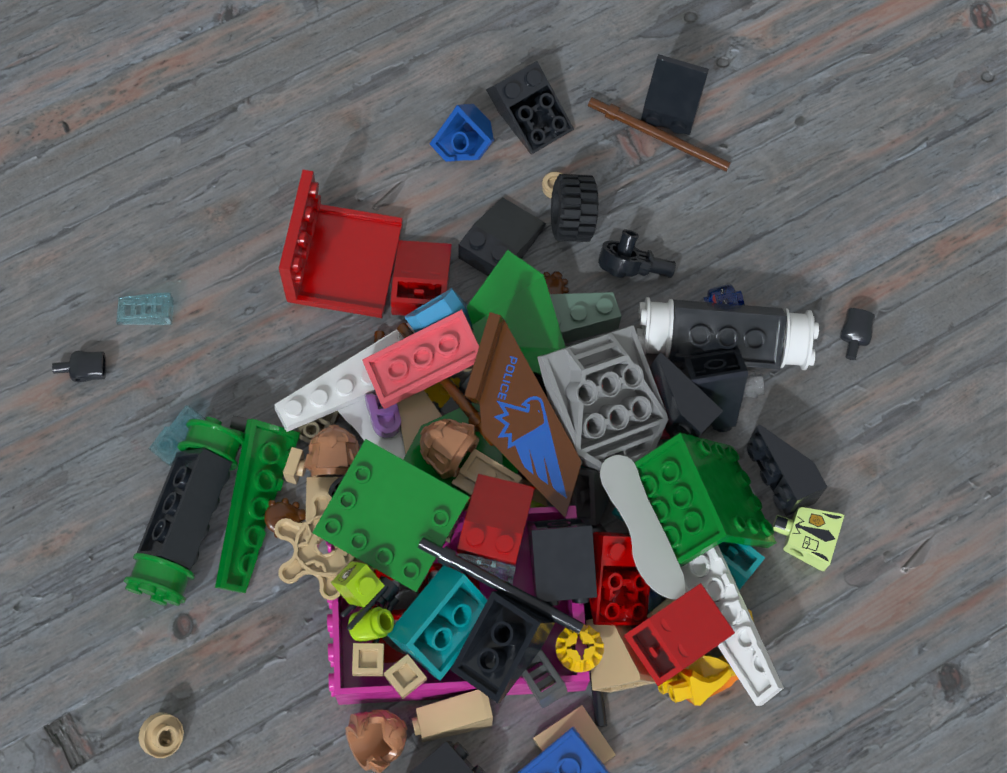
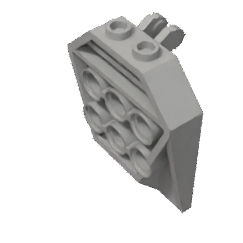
[537,325,668,472]

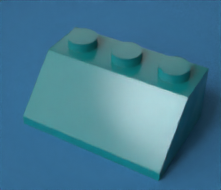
[387,565,487,680]

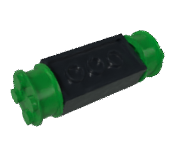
[124,417,244,606]

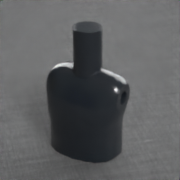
[840,308,875,360]
[52,351,106,382]

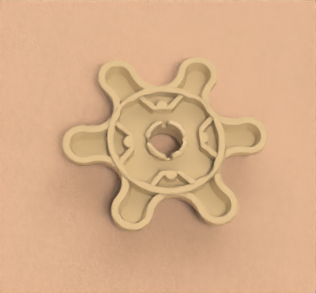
[274,492,376,600]

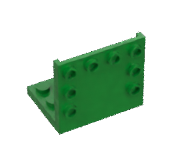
[634,433,777,568]
[312,439,471,592]

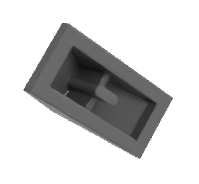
[571,467,610,526]

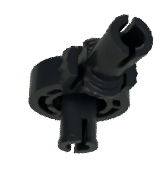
[598,229,676,278]

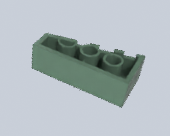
[550,292,622,343]

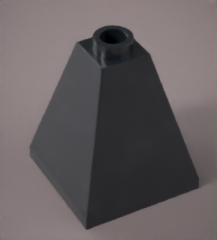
[684,348,748,432]

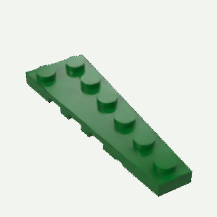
[215,419,300,593]

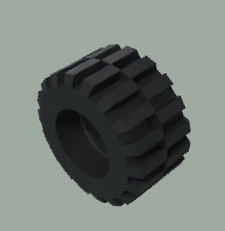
[551,174,599,242]

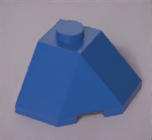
[430,104,494,162]

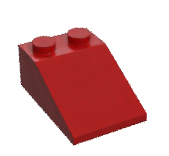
[457,474,535,571]

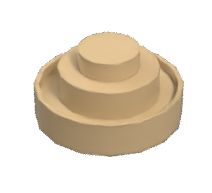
[139,712,184,758]

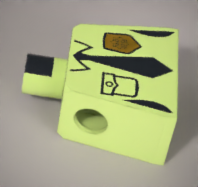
[772,507,845,571]

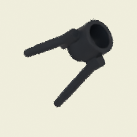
[341,576,400,643]

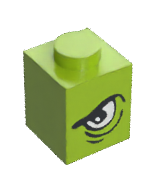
[331,561,385,607]

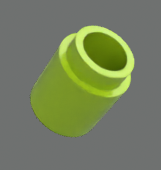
[348,607,394,642]

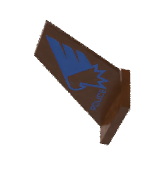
[464,312,582,518]

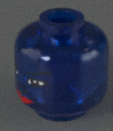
[703,284,745,305]

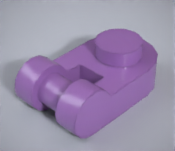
[365,393,401,438]

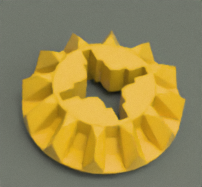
[556,625,604,672]

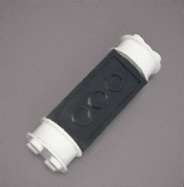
[636,297,819,370]

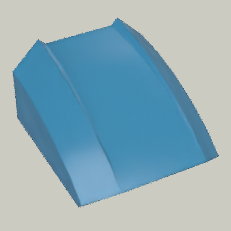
[404,288,473,333]

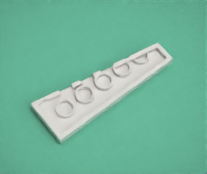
[275,323,415,432]
[681,545,784,706]

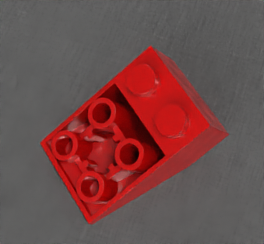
[391,240,452,316]
[590,532,650,625]
[624,583,735,686]

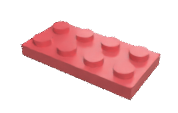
[362,310,479,409]

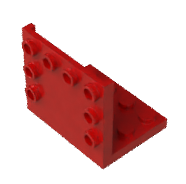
[279,170,403,318]

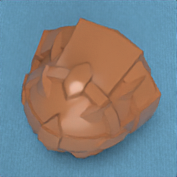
[420,419,479,479]
[304,425,360,477]
[345,709,408,773]

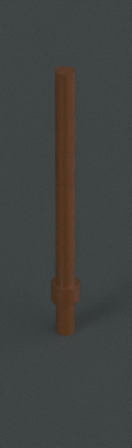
[588,97,731,172]
[397,323,493,446]

